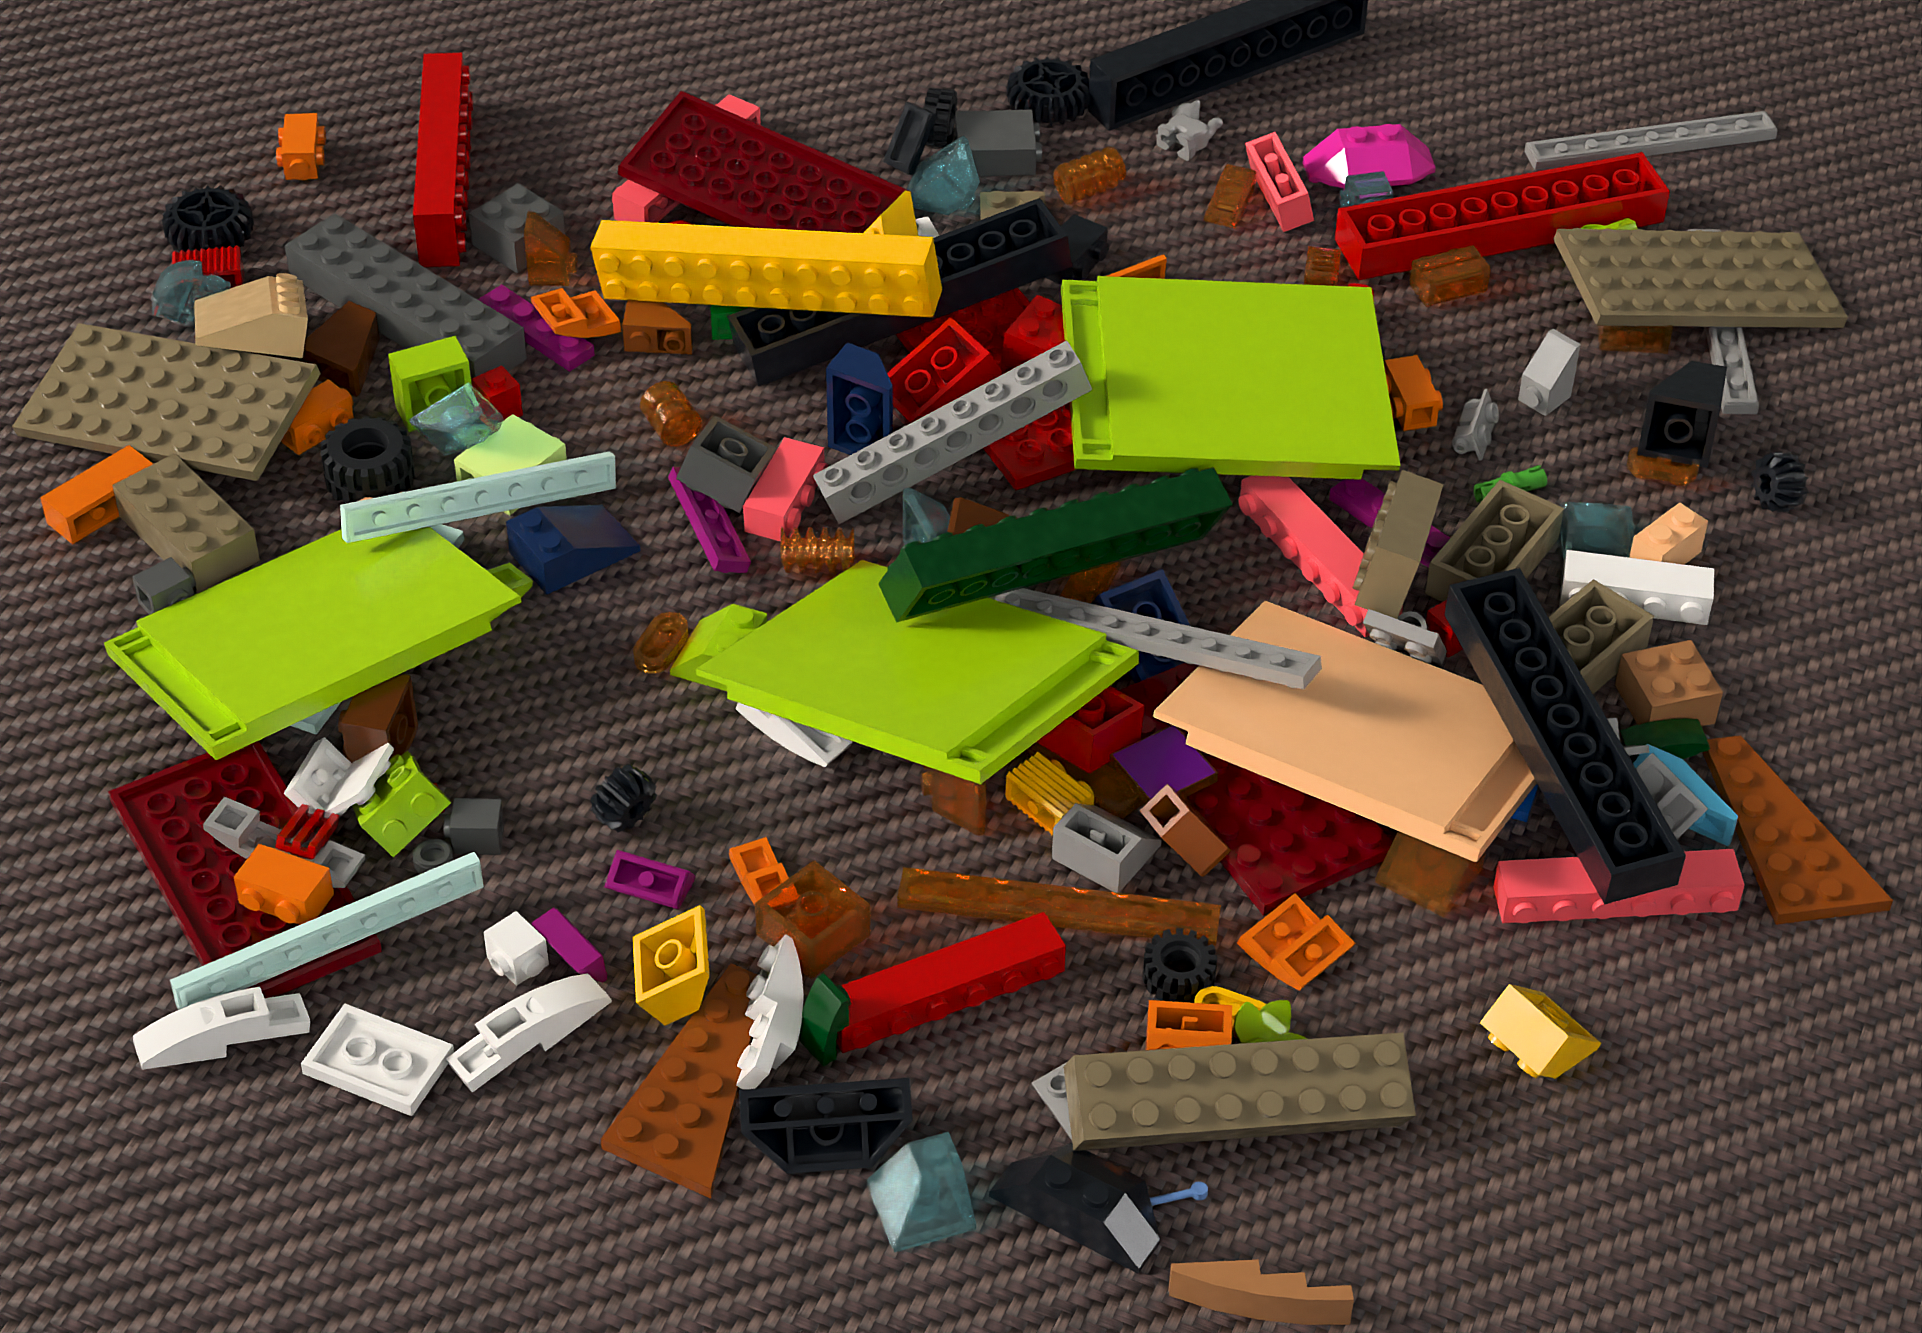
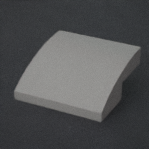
[1636,753,1708,839]

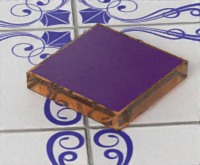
[1110,725,1218,805]

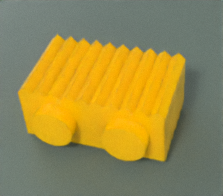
[1005,752,1094,836]

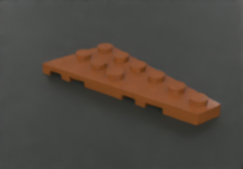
[1702,735,1893,925]
[601,963,757,1199]

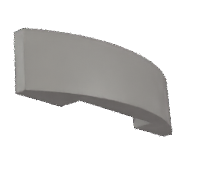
[203,797,365,888]

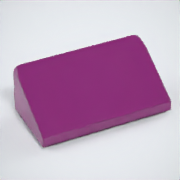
[604,850,696,910]
[532,907,608,983]

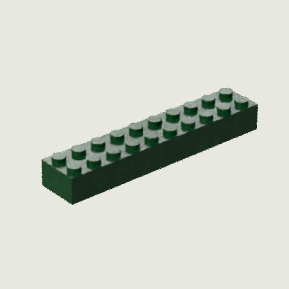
[878,467,1233,623]

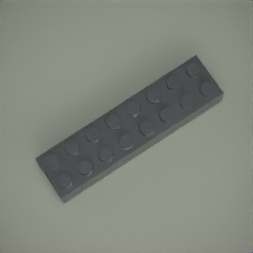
[285,213,527,390]

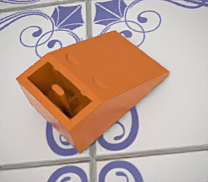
[1146,1000,1232,1050]

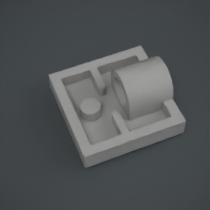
[1363,609,1447,665]

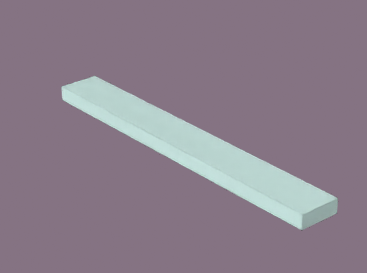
[340,451,616,543]
[170,852,484,1010]

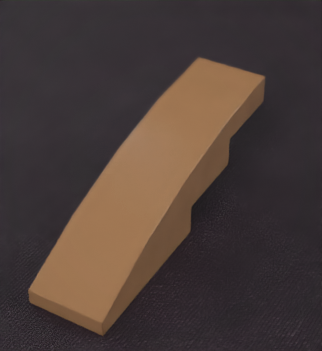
[1168,1259,1354,1325]

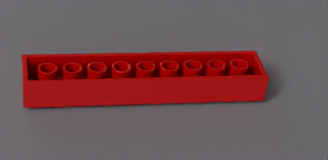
[1335,152,1670,280]

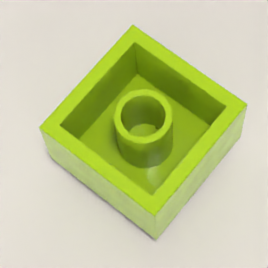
[388,336,475,432]

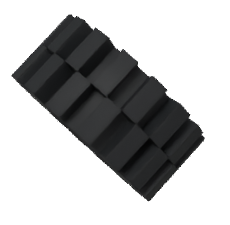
[923,87,958,148]
[1143,928,1217,1003]

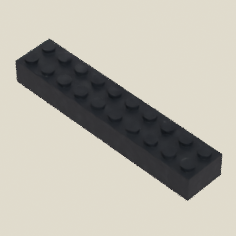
[1088,0,1368,131]
[727,198,1072,387]
[1445,568,1686,905]

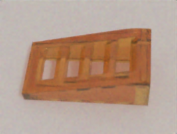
[1204,164,1256,228]
[1304,246,1341,286]

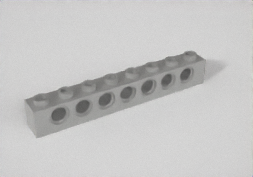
[813,340,1092,524]

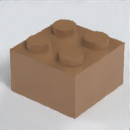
[1615,640,1723,727]

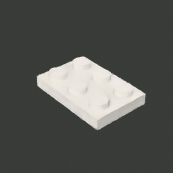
[301,1004,454,1116]

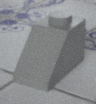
[1518,329,1581,416]

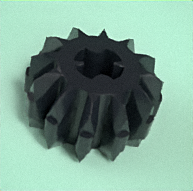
[1751,451,1809,513]
[590,764,657,833]

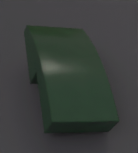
[1620,718,1710,763]
[799,973,851,1067]

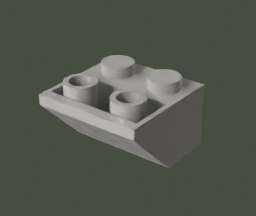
[1052,803,1161,894]

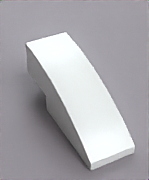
[735,703,852,767]

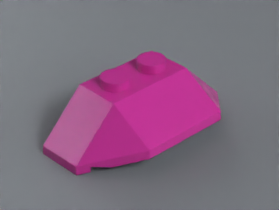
[1303,124,1436,189]

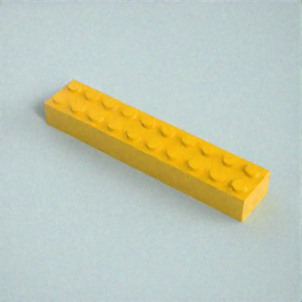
[590,220,942,318]

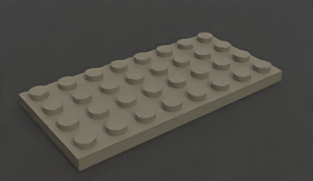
[1553,228,1848,328]
[12,323,321,481]

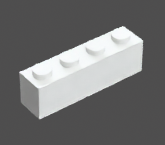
[1559,550,1714,625]

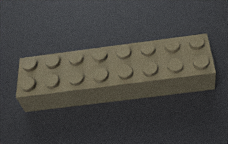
[1063,1032,1416,1151]

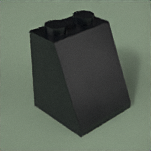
[1637,361,1727,468]

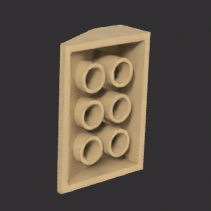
[194,273,308,358]

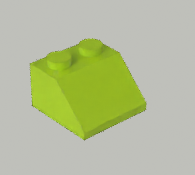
[670,604,768,691]

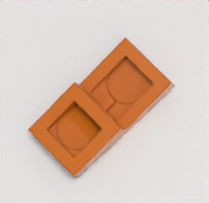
[729,837,797,911]

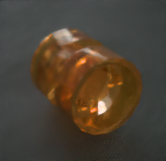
[640,381,702,447]

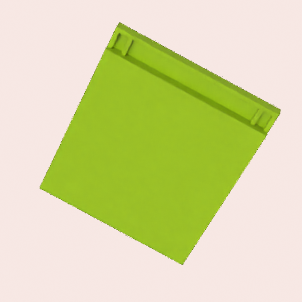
[1061,276,1401,480]
[104,527,522,760]
[696,560,1139,785]

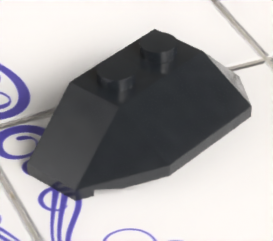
[739,1077,913,1174]
[989,1142,1160,1274]

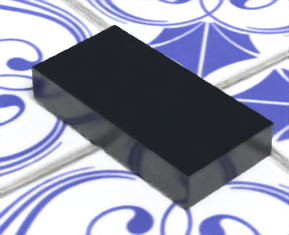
[883,102,937,175]

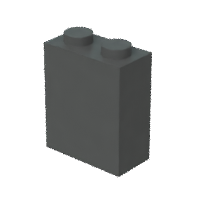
[955,110,1042,177]

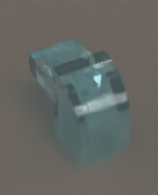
[151,260,231,324]

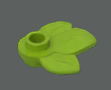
[1234,1000,1308,1044]

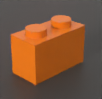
[234,843,334,925]

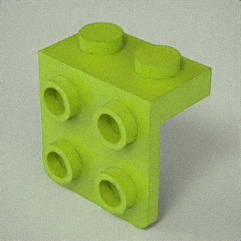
[352,751,451,858]

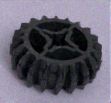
[1006,57,1090,126]
[162,185,254,252]

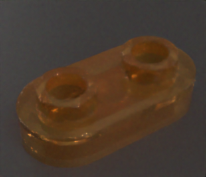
[1626,447,1700,486]
[633,612,689,674]

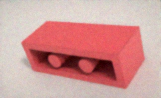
[1245,132,1314,232]
[743,437,828,542]

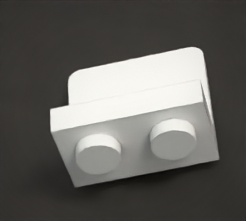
[284,737,394,819]

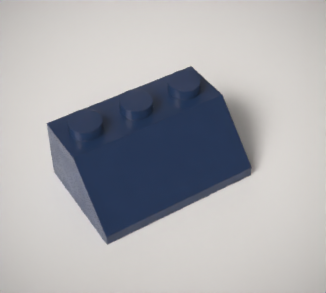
[826,343,893,455]

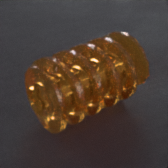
[1053,146,1126,205]
[780,527,855,573]

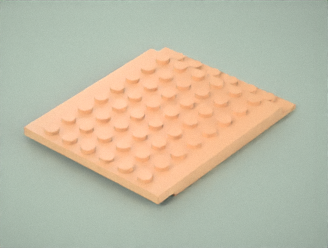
[1153,601,1537,862]

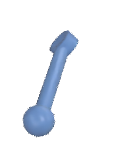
[1150,1182,1208,1206]

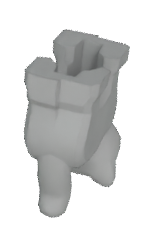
[1156,100,1223,161]

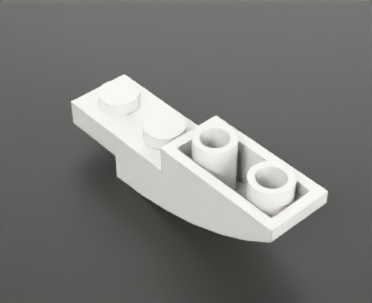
[736,934,804,1090]
[446,973,612,1093]
[133,987,310,1070]

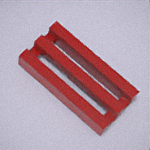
[275,804,340,860]

